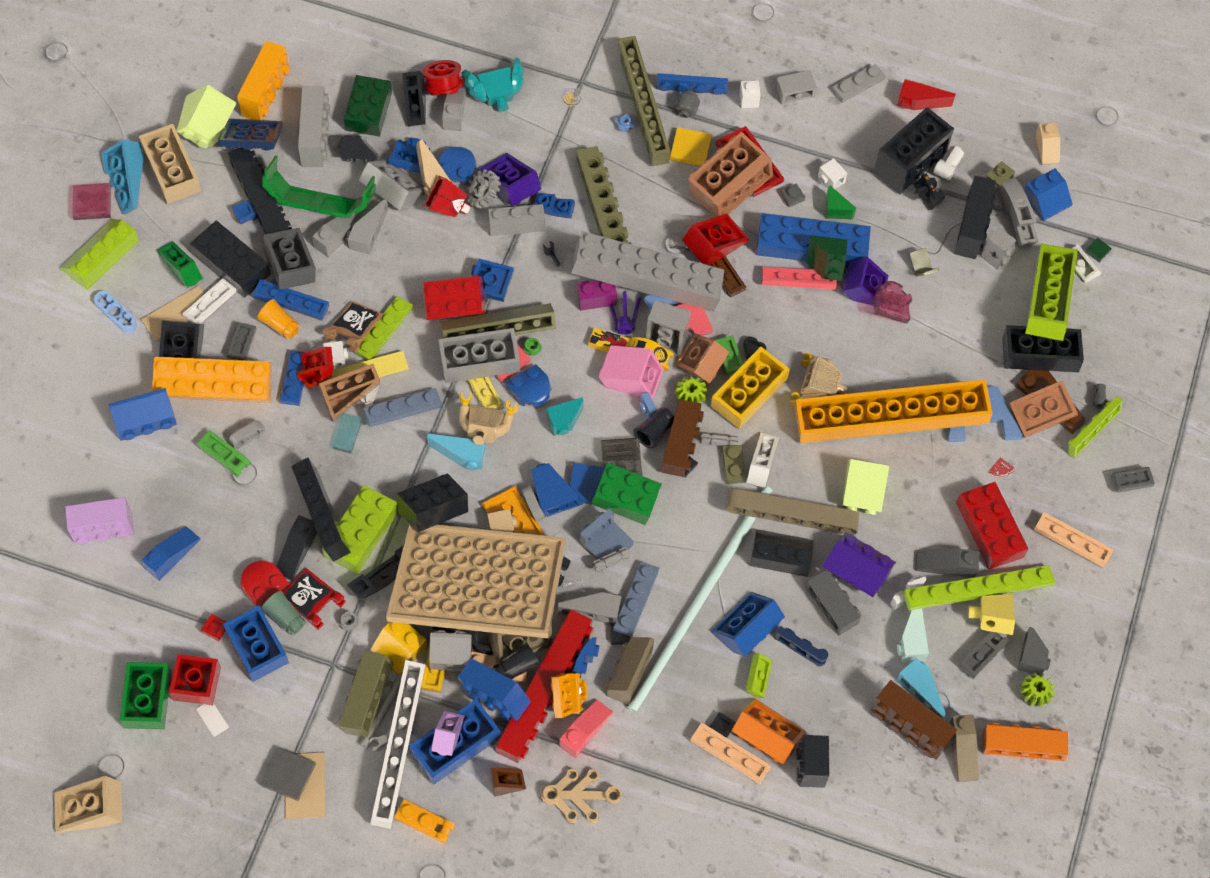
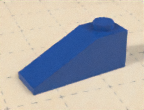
[141,526,201,581]

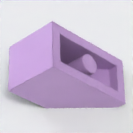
[431,711,464,756]

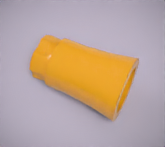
[257,299,300,340]

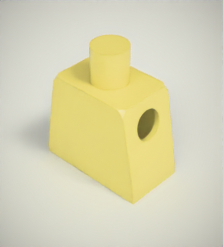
[968,594,1015,635]

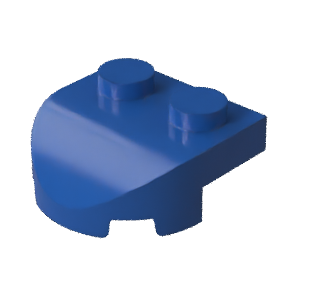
[388,137,430,173]
[439,147,477,185]
[505,364,552,407]

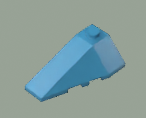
[101,139,143,215]

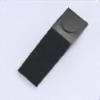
[402,71,426,127]
[276,515,317,581]

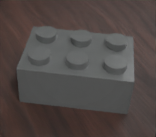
[263,228,316,290]

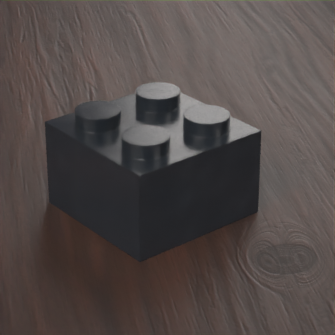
[796,735,830,788]

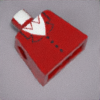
[424,175,470,217]

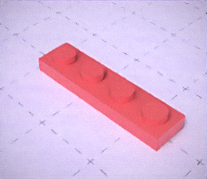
[762,267,836,290]

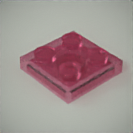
[73,183,111,220]

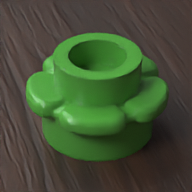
[523,338,542,356]

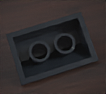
[750,529,814,577]

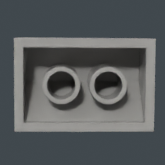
[359,160,425,211]

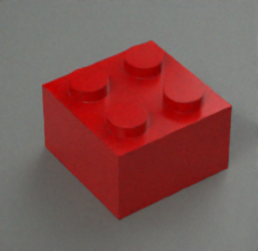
[169,654,221,705]

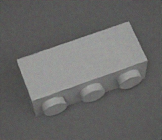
[488,204,545,236]

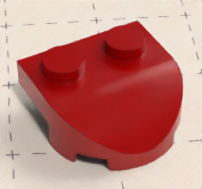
[297,347,334,388]
[240,561,290,607]

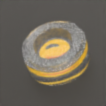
[563,88,581,106]

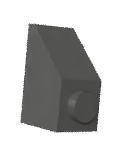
[1017,627,1051,676]

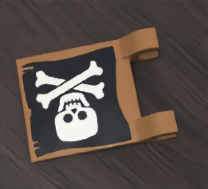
[322,301,383,353]

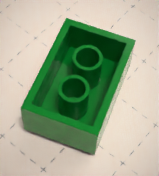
[591,462,662,525]
[119,662,172,730]

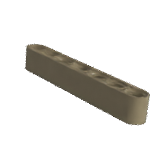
[726,489,859,535]

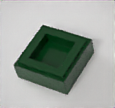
[1085,237,1112,263]

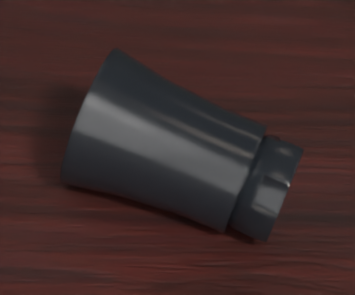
[633,407,674,449]
[493,642,540,679]

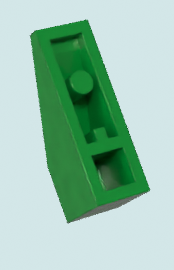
[157,241,203,288]

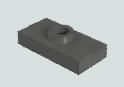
[226,322,257,361]
[1111,467,1155,493]

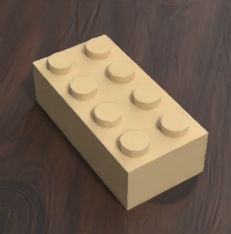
[139,124,202,204]

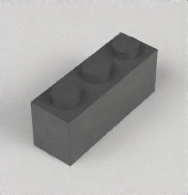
[806,570,861,636]

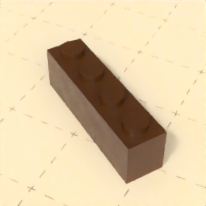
[662,399,704,477]

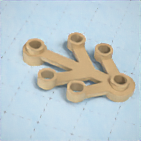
[541,769,622,823]

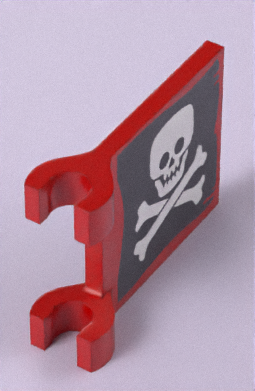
[283,568,346,630]

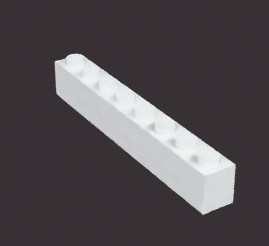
[370,660,425,829]

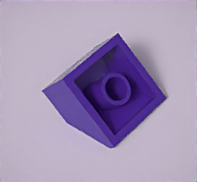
[842,256,889,307]

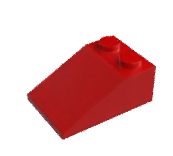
[682,213,750,265]

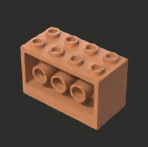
[688,132,773,217]

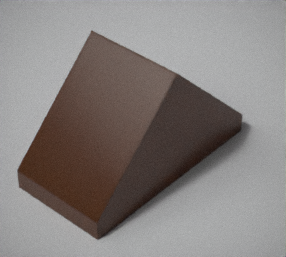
[490,767,526,797]

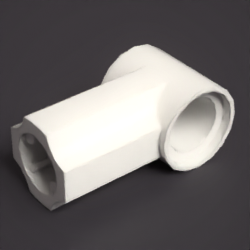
[933,146,964,181]

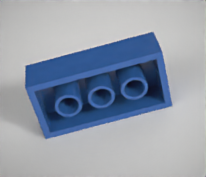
[409,699,501,785]

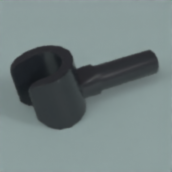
[543,241,561,267]

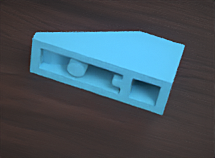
[427,434,485,470]
[897,658,946,718]

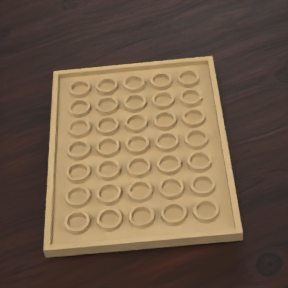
[386,524,566,638]

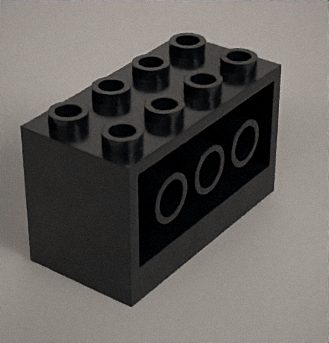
[873,107,954,194]

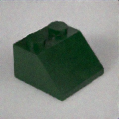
[806,235,847,281]

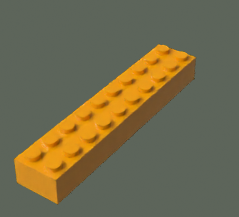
[795,379,992,444]

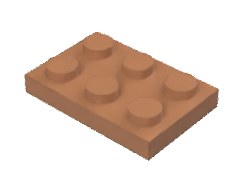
[1009,381,1078,438]

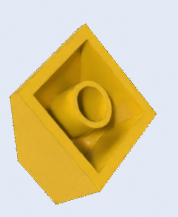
[371,622,428,675]

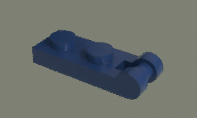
[775,626,828,667]

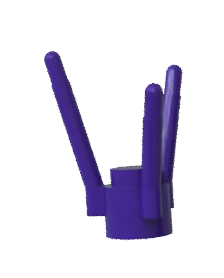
[610,291,641,335]

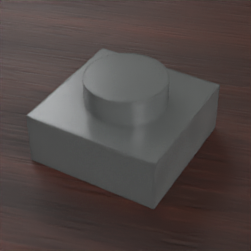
[780,183,805,207]

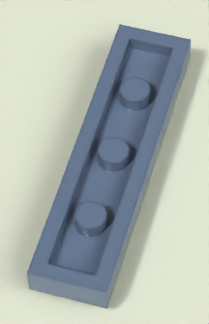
[363,388,442,427]
[613,561,660,637]

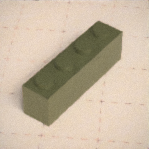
[339,651,393,737]

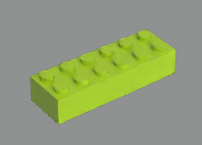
[1025,243,1078,341]

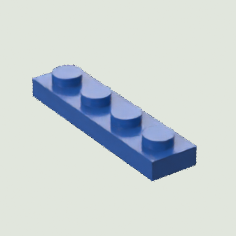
[657,73,728,95]
[253,279,330,321]

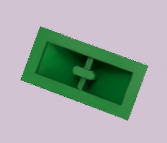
[826,185,856,220]

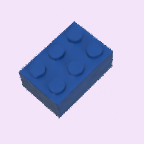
[223,605,289,682]
[457,658,531,721]

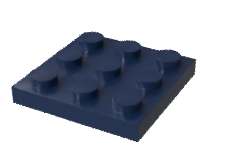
[219,119,283,151]

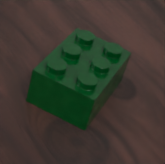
[344,75,392,137]

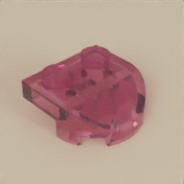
[873,281,913,324]

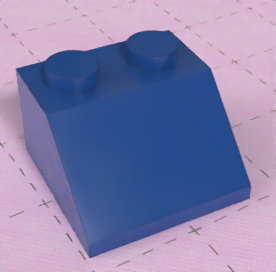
[1024,168,1073,221]

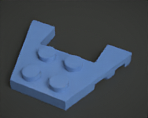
[948,386,1023,442]

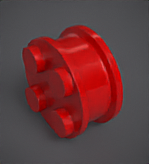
[422,60,463,96]

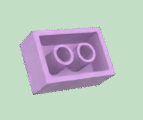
[65,497,134,544]

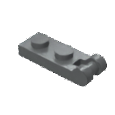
[958,631,1010,679]

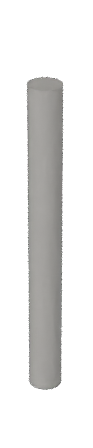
[360,674,402,748]

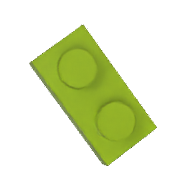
[745,653,772,698]

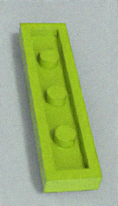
[355,296,413,361]
[1068,396,1123,458]

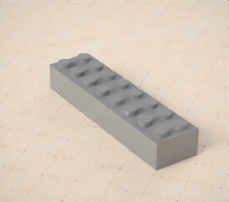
[571,231,724,312]

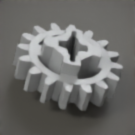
[466,169,501,209]

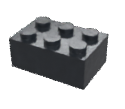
[397,473,468,533]

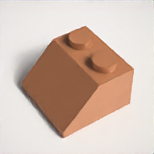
[675,333,729,384]

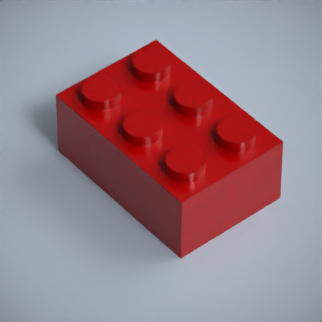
[423,276,486,321]

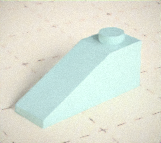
[897,608,929,662]

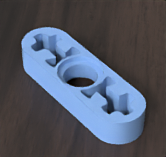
[94,291,137,333]

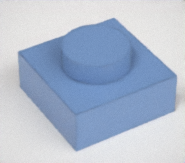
[639,392,656,418]

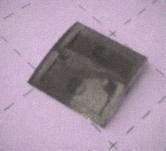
[601,438,642,476]

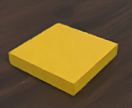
[670,127,712,166]

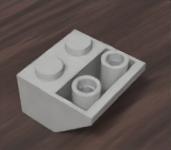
[429,631,472,671]

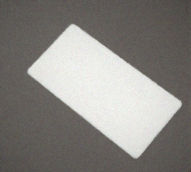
[196,703,229,737]

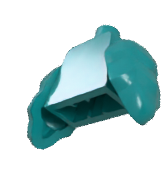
[461,57,524,112]

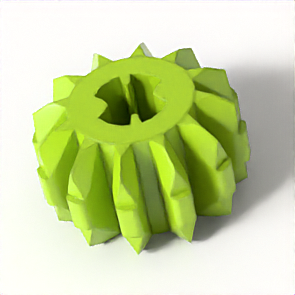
[675,375,708,403]
[1020,672,1055,708]

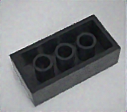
[954,175,998,259]
[190,220,271,298]
[1002,325,1084,373]

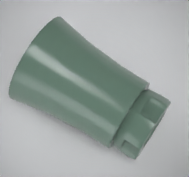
[261,591,306,636]

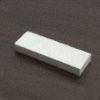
[182,278,237,324]

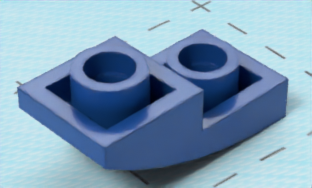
[535,193,575,219]
[573,637,600,679]

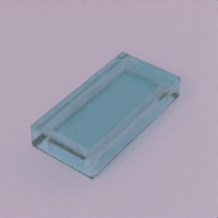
[332,413,363,454]

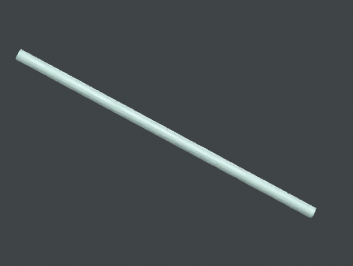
[628,486,773,713]

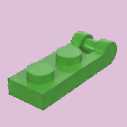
[197,430,251,477]

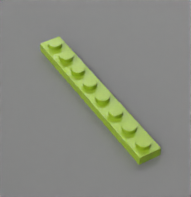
[903,565,1056,611]

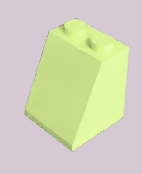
[177,85,236,149]
[842,459,889,515]

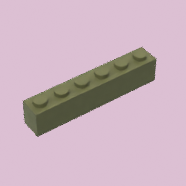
[440,303,556,338]

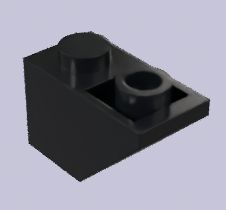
[341,135,379,163]

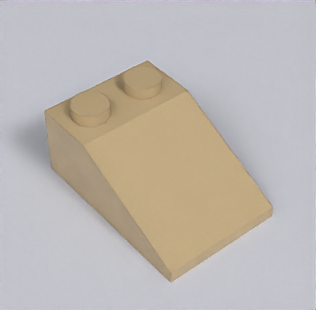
[55,776,122,833]

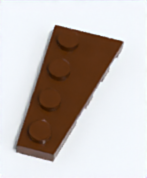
[1015,370,1086,434]

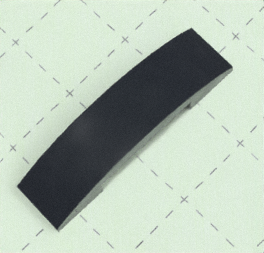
[347,545,404,601]

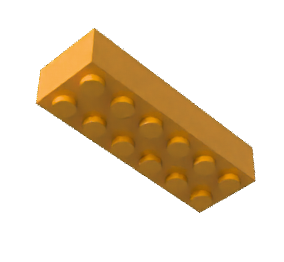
[152,357,273,403]

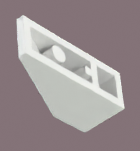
[746,433,779,487]

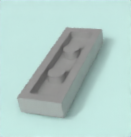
[832,64,885,103]

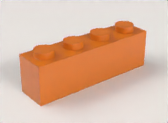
[983,723,1068,761]

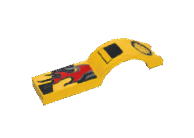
[588,327,674,371]

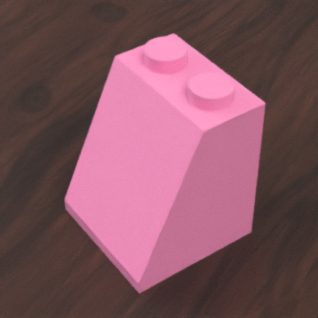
[599,345,664,400]

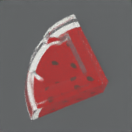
[988,457,1016,477]

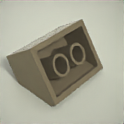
[487,625,552,663]
[605,637,654,705]

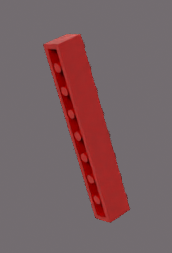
[496,609,594,763]

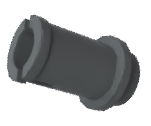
[1093,383,1108,409]

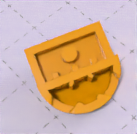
[551,673,588,718]

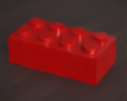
[956,482,1029,570]

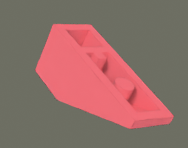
[559,700,613,759]

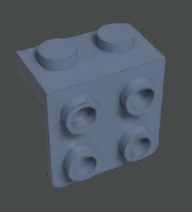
[580,509,634,560]

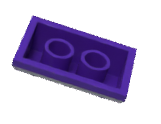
[822,532,896,597]

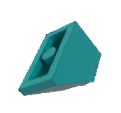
[546,397,584,436]

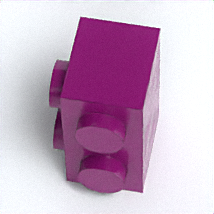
[577,281,617,311]

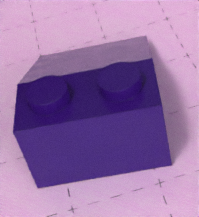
[478,153,542,206]

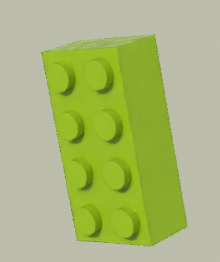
[322,485,398,575]

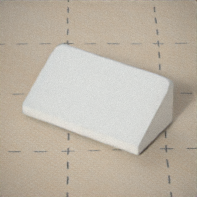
[1071,244,1101,283]

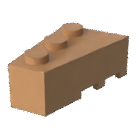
[319,364,380,422]

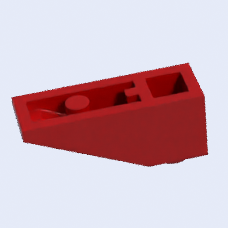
[897,79,956,110]

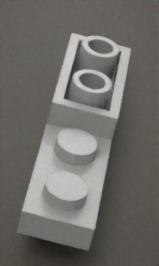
[999,178,1038,246]

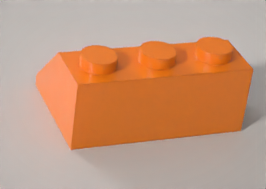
[732,698,806,764]

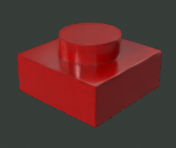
[201,614,227,642]

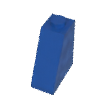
[531,463,583,517]

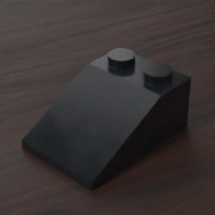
[159,320,204,359]

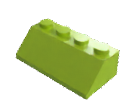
[60,219,139,290]

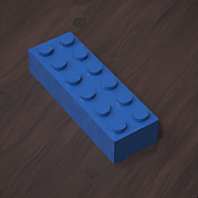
[756,213,871,267]

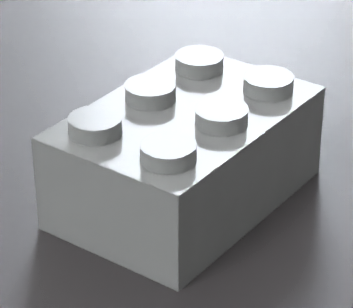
[646,300,691,357]

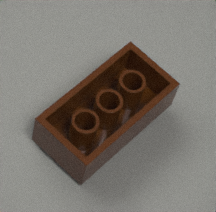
[871,680,957,760]

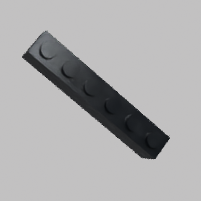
[228,148,292,234]
[291,457,351,562]

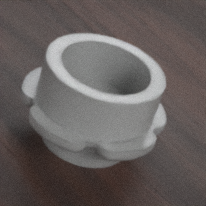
[339,612,359,631]

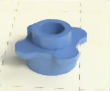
[615,113,635,132]

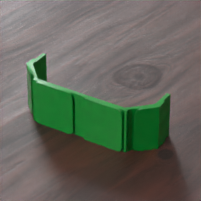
[263,155,376,218]

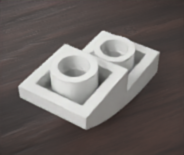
[890,576,927,611]

